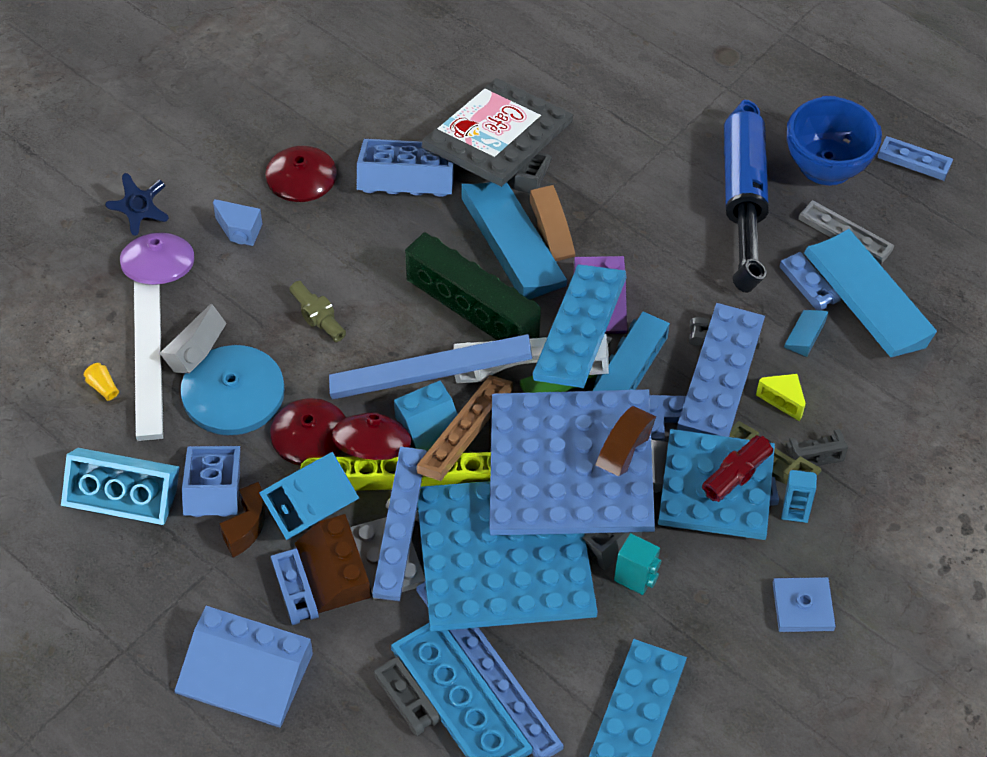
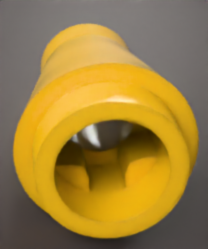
[83,363,119,401]

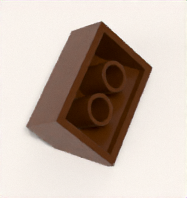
[295,514,371,614]

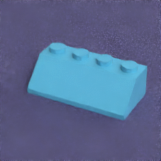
[61,448,179,525]

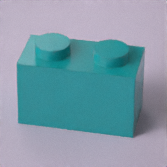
[614,533,662,595]

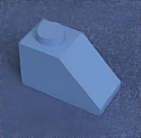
[213,199,262,246]

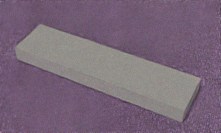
[798,200,894,265]

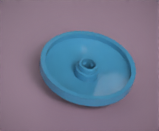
[181,345,285,435]

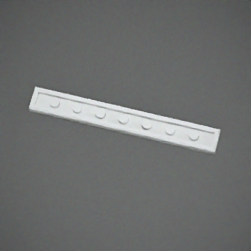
[134,281,163,441]

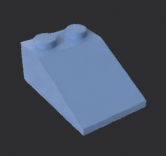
[182,446,240,517]

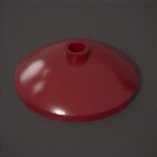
[266,146,337,202]
[270,398,346,466]
[332,413,411,460]

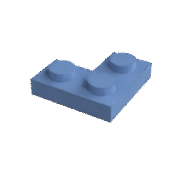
[649,395,686,441]

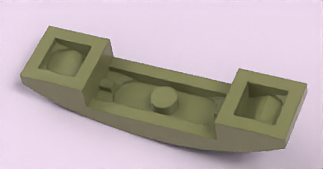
[729,421,821,484]

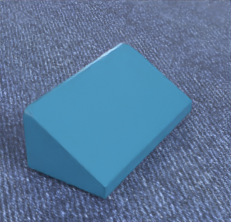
[784,310,828,357]

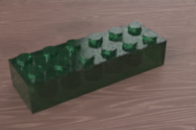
[405,232,541,340]

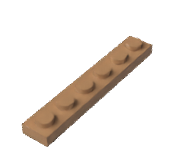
[417,375,513,481]

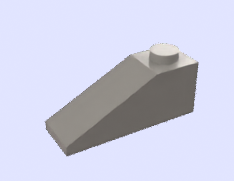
[160,304,226,373]

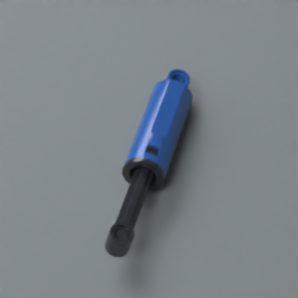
[724,100,769,293]

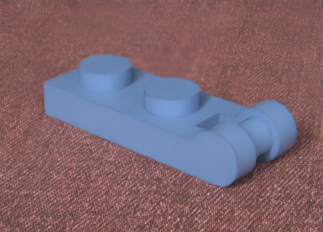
[779,252,841,310]
[271,548,319,626]

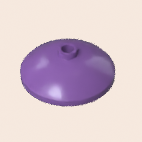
[120,233,194,284]

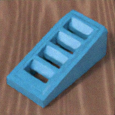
[781,470,817,523]

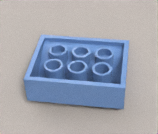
[357,139,455,197]
[175,606,313,728]

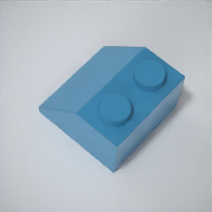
[394,380,458,452]

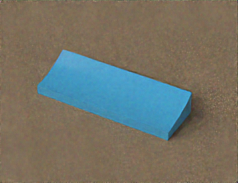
[462,182,567,302]
[804,229,937,357]

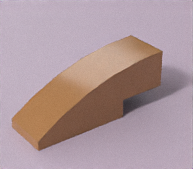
[530,185,575,261]

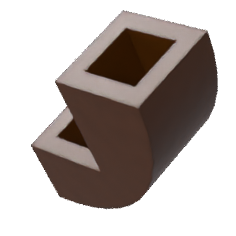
[595,406,657,476]
[219,482,265,558]

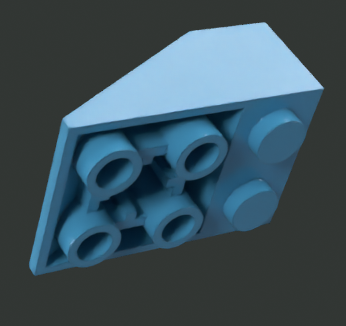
[259,452,359,540]

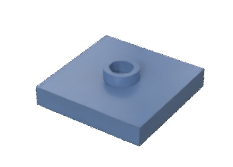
[773,577,836,632]

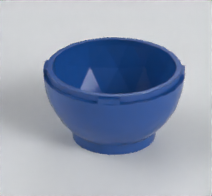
[787,96,882,186]

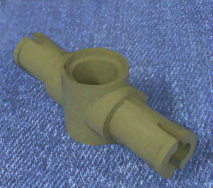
[289,281,346,342]

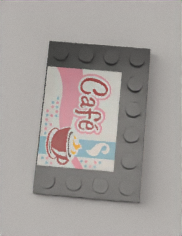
[422,78,574,187]

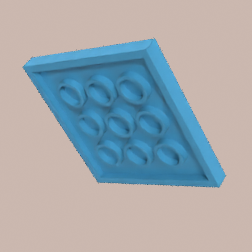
[658,429,775,540]

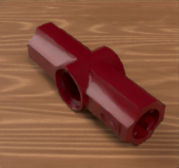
[702,435,773,502]

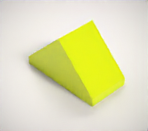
[756,374,806,421]

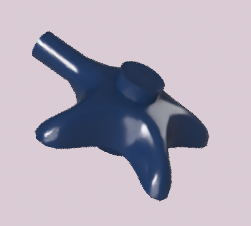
[105,173,169,236]

